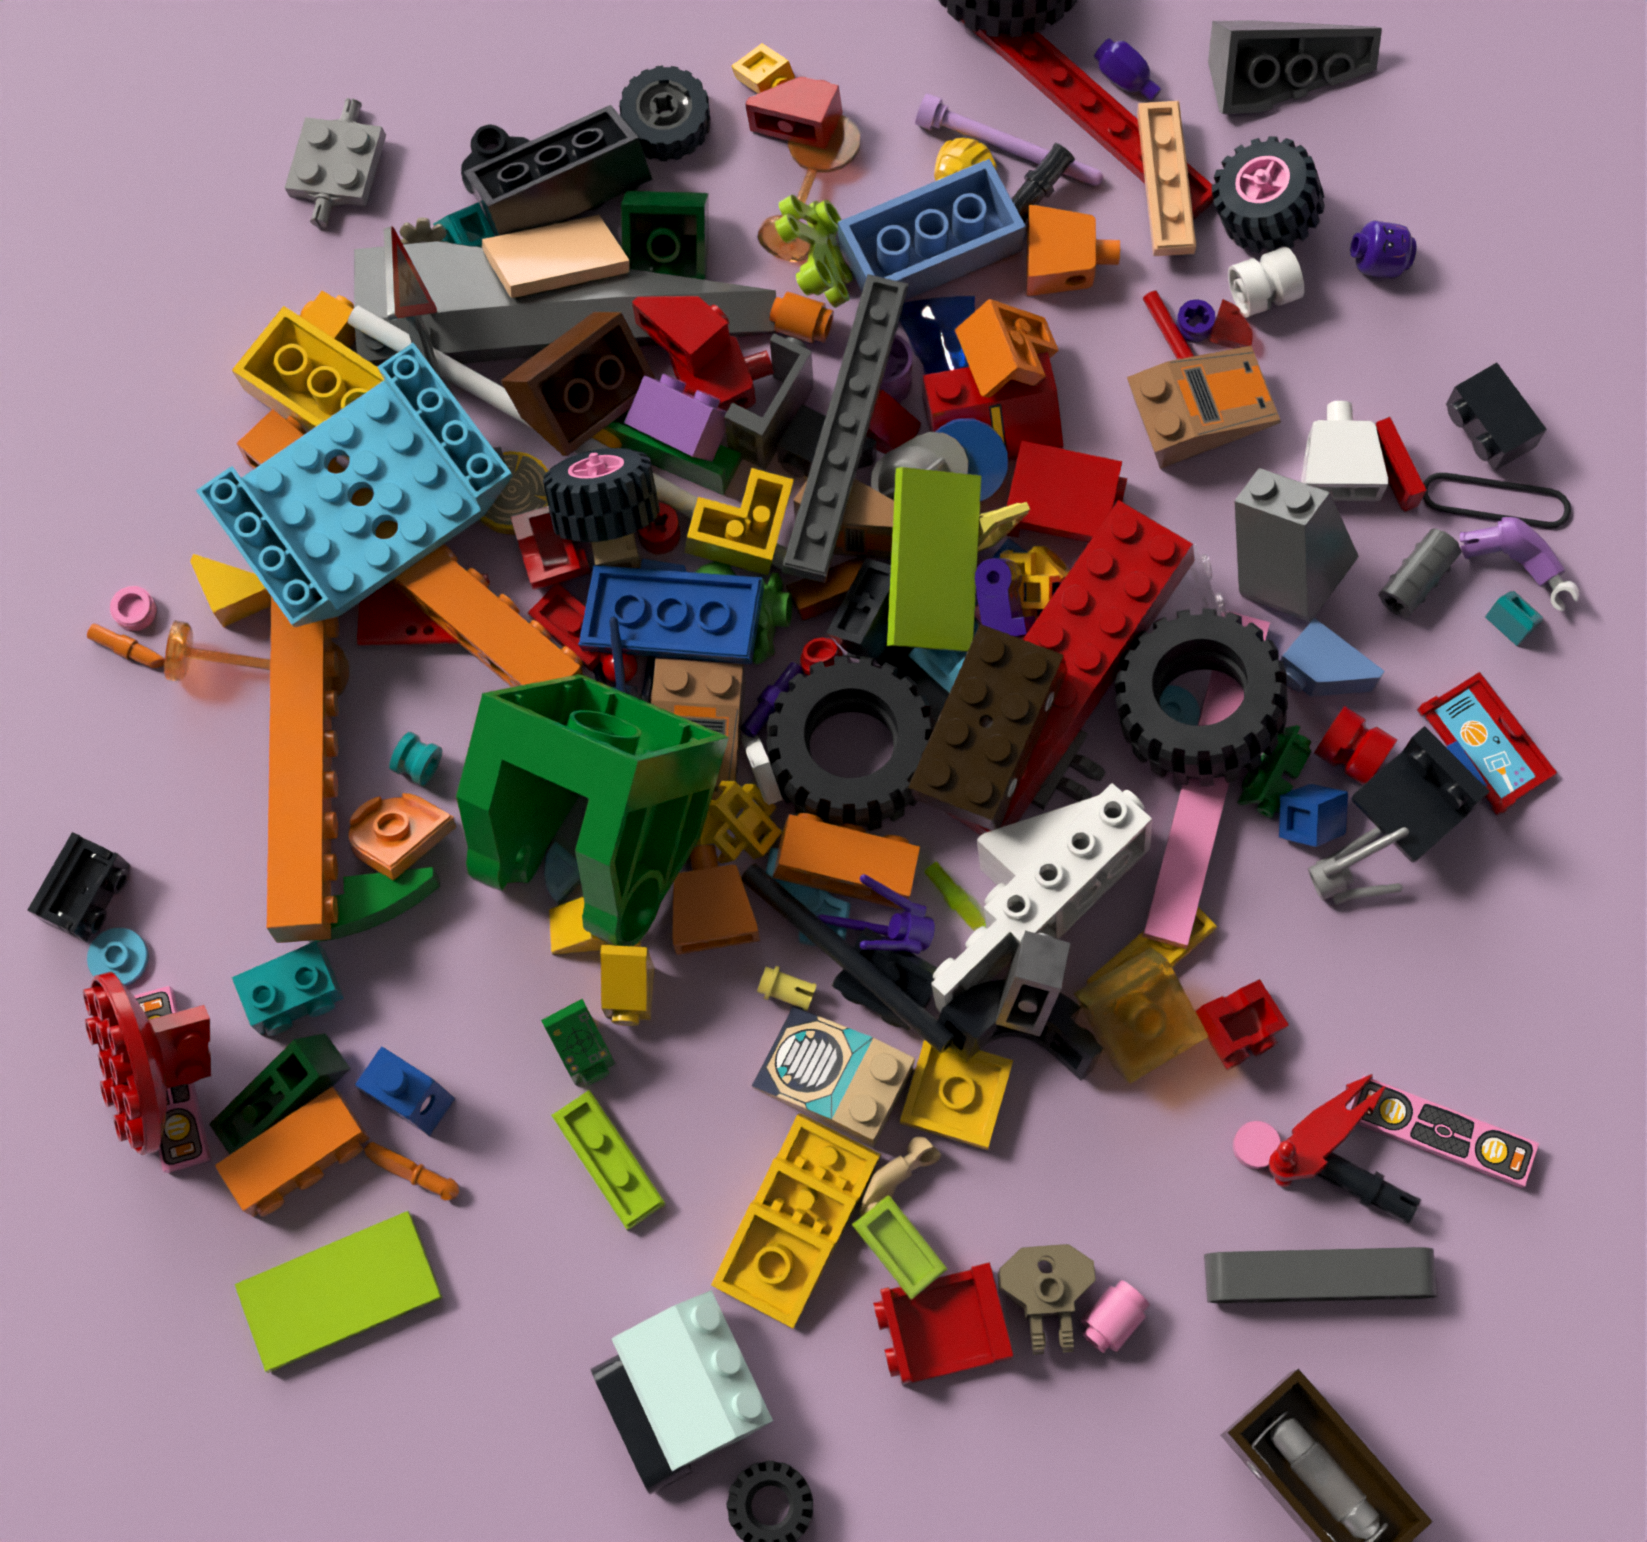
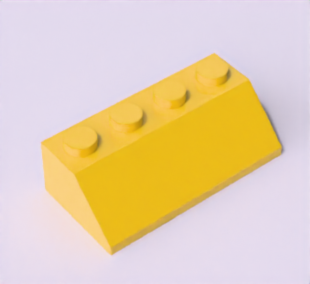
[232,306,384,461]

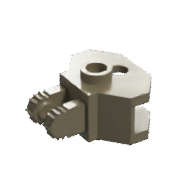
[997,1244,1096,1355]

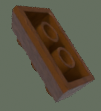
[500,312,656,456]

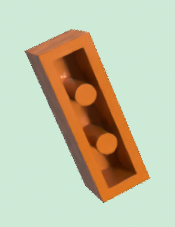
[772,813,920,910]
[214,1086,370,1217]

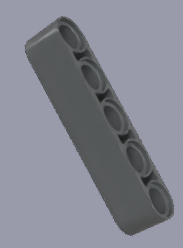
[1204,1247,1438,1303]

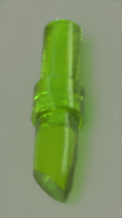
[924,861,986,931]

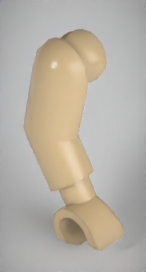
[859,1137,941,1216]

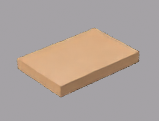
[482,215,629,298]

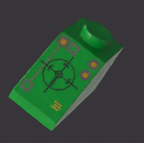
[541,999,616,1085]

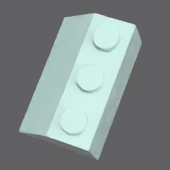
[612,1290,773,1471]

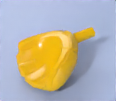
[934,138,997,181]

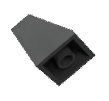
[1234,468,1359,622]

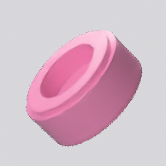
[110,586,157,631]
[1233,1121,1281,1169]

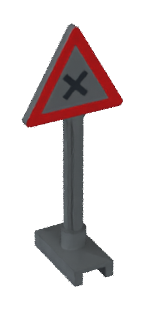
[383,226,505,463]

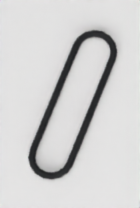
[1423,472,1571,528]

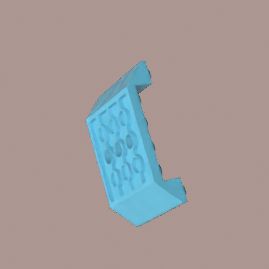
[196,343,513,627]

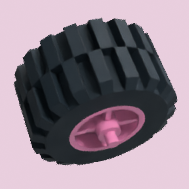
[1212,136,1325,254]
[543,448,660,542]

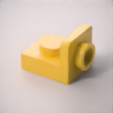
[731,43,796,94]

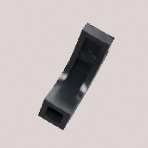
[938,979,1104,1081]

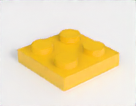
[900,1040,1014,1150]

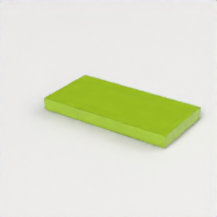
[887,467,981,652]
[234,1211,443,1373]

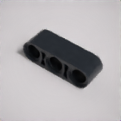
[591,1354,693,1494]

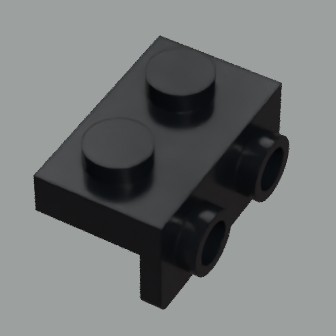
[832,927,937,1030]

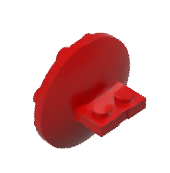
[83,972,211,1155]

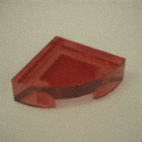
[1209,299,1253,349]

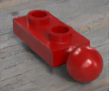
[527,583,637,683]

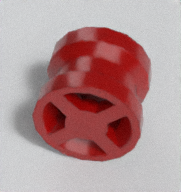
[637,503,681,555]

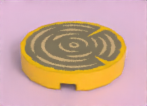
[480,451,549,535]

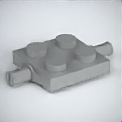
[285,98,386,228]

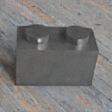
[995,930,1070,1037]

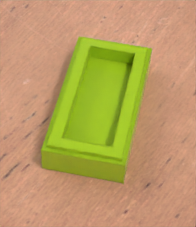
[852,1195,948,1299]

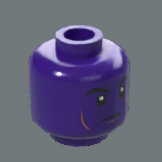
[1350,220,1417,279]

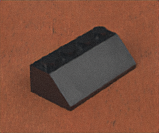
[464,105,652,236]

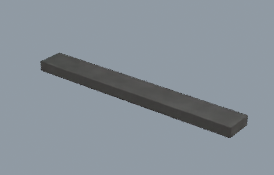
[782,274,909,583]

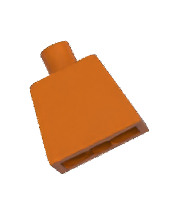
[1026,205,1120,296]
[672,845,760,955]

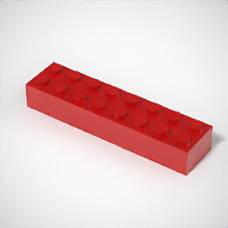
[943,500,1195,835]

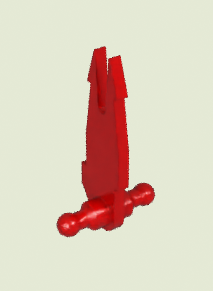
[1269,1074,1386,1187]

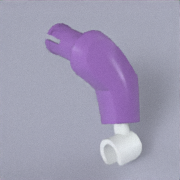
[1460,517,1579,611]

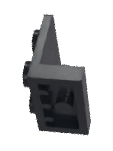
[1351,726,1490,862]

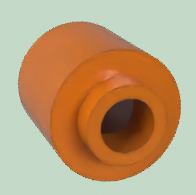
[769,291,834,343]

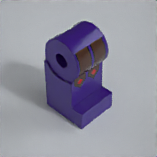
[975,558,1036,637]

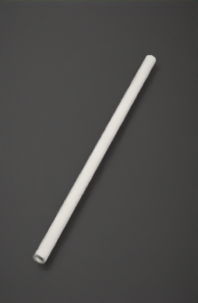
[348,305,793,576]

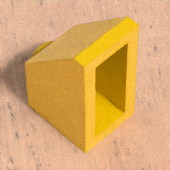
[600,945,655,1026]

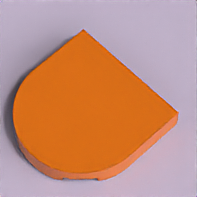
[348,793,456,881]

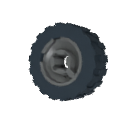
[619,65,711,161]

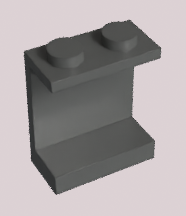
[724,333,814,470]

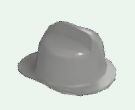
[871,432,969,501]

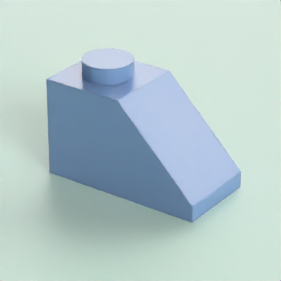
[1280,618,1385,697]

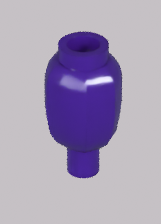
[1094,38,1161,101]

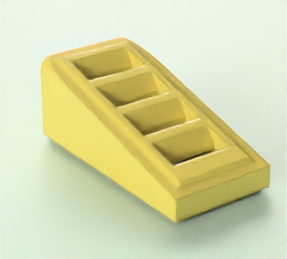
[978,502,1030,552]

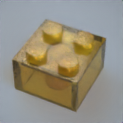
[1073,948,1209,1084]

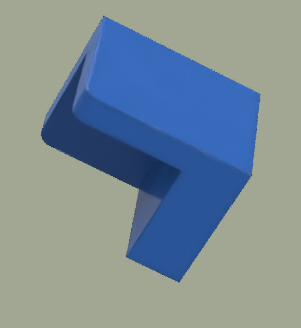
[1279,784,1348,847]

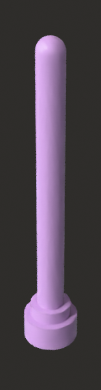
[915,93,1103,186]

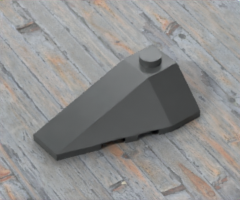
[1208,20,1382,114]

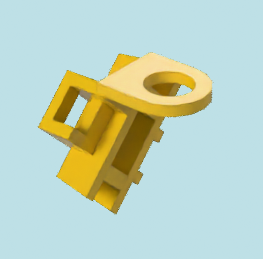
[1000,546,1070,619]
[696,781,782,864]

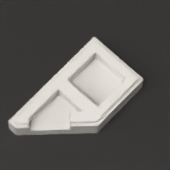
[741,734,782,805]

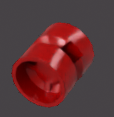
[1313,706,1398,785]

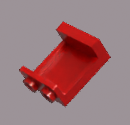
[1006,441,1128,543]
[873,1262,1013,1386]

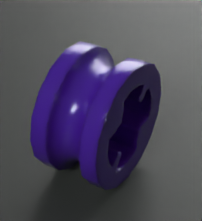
[1176,299,1216,342]

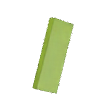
[551,1090,666,1231]

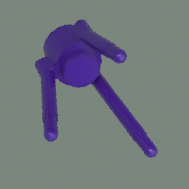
[818,874,935,954]

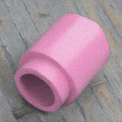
[1081,1280,1150,1353]

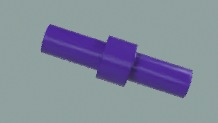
[740,662,804,738]

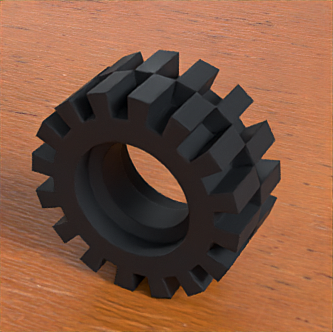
[726,1461,813,1542]

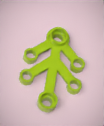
[775,194,852,308]

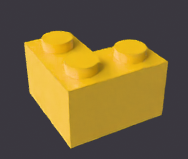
[684,468,794,575]

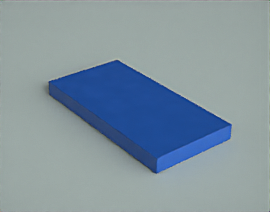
[579,565,765,664]

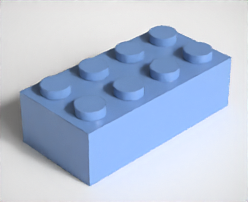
[838,159,1026,300]

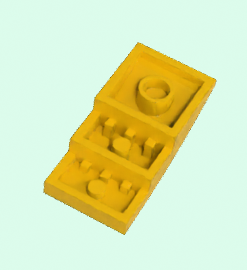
[711,1113,882,1328]

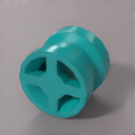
[389,732,443,786]

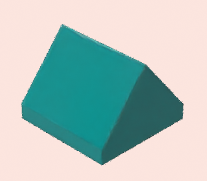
[1485,591,1544,646]

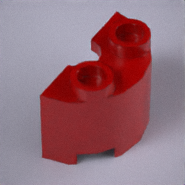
[510,506,591,590]
[1194,979,1289,1070]

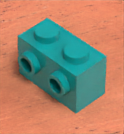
[231,941,344,1036]

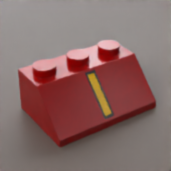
[922,352,1064,460]

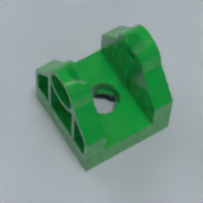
[456,674,729,947]

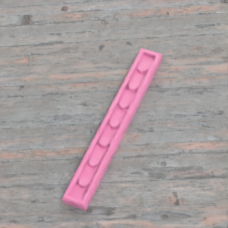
[1142,611,1270,949]

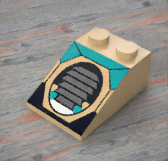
[752,1006,915,1149]

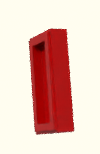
[1375,417,1427,512]

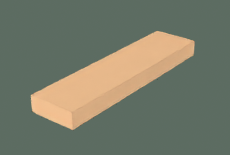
[1137,101,1196,256]

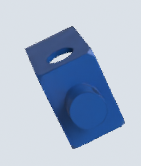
[355,1046,455,1137]

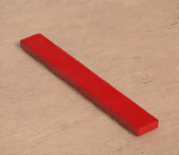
[961,19,1214,220]

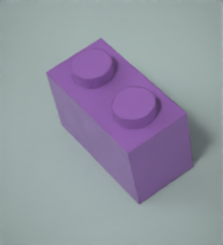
[624,374,727,461]

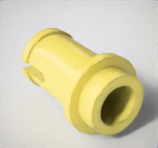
[757,966,817,1011]

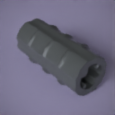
[1378,528,1462,618]

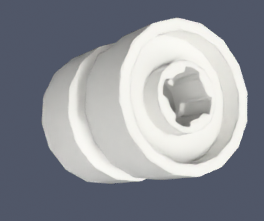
[1228,247,1304,318]

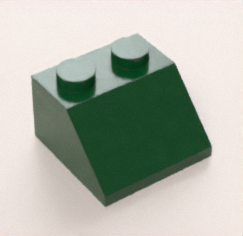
[621,191,709,280]

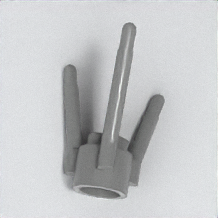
[1308,827,1409,905]

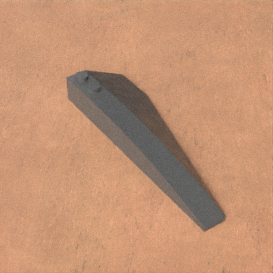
[354,241,779,367]

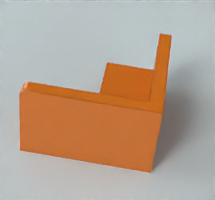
[955,299,1059,398]

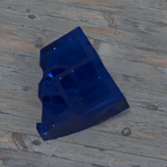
[900,296,975,375]

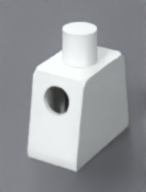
[1301,401,1388,501]

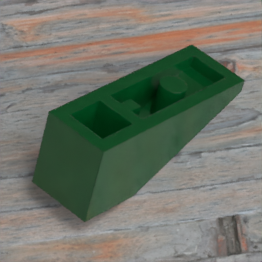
[209,1033,351,1154]

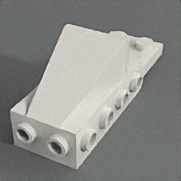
[931,783,1152,1013]

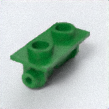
[1237,725,1312,818]

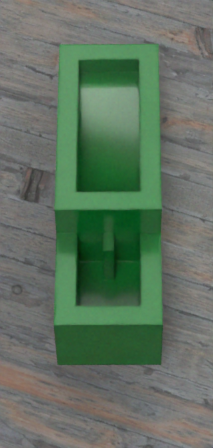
[308,867,440,943]

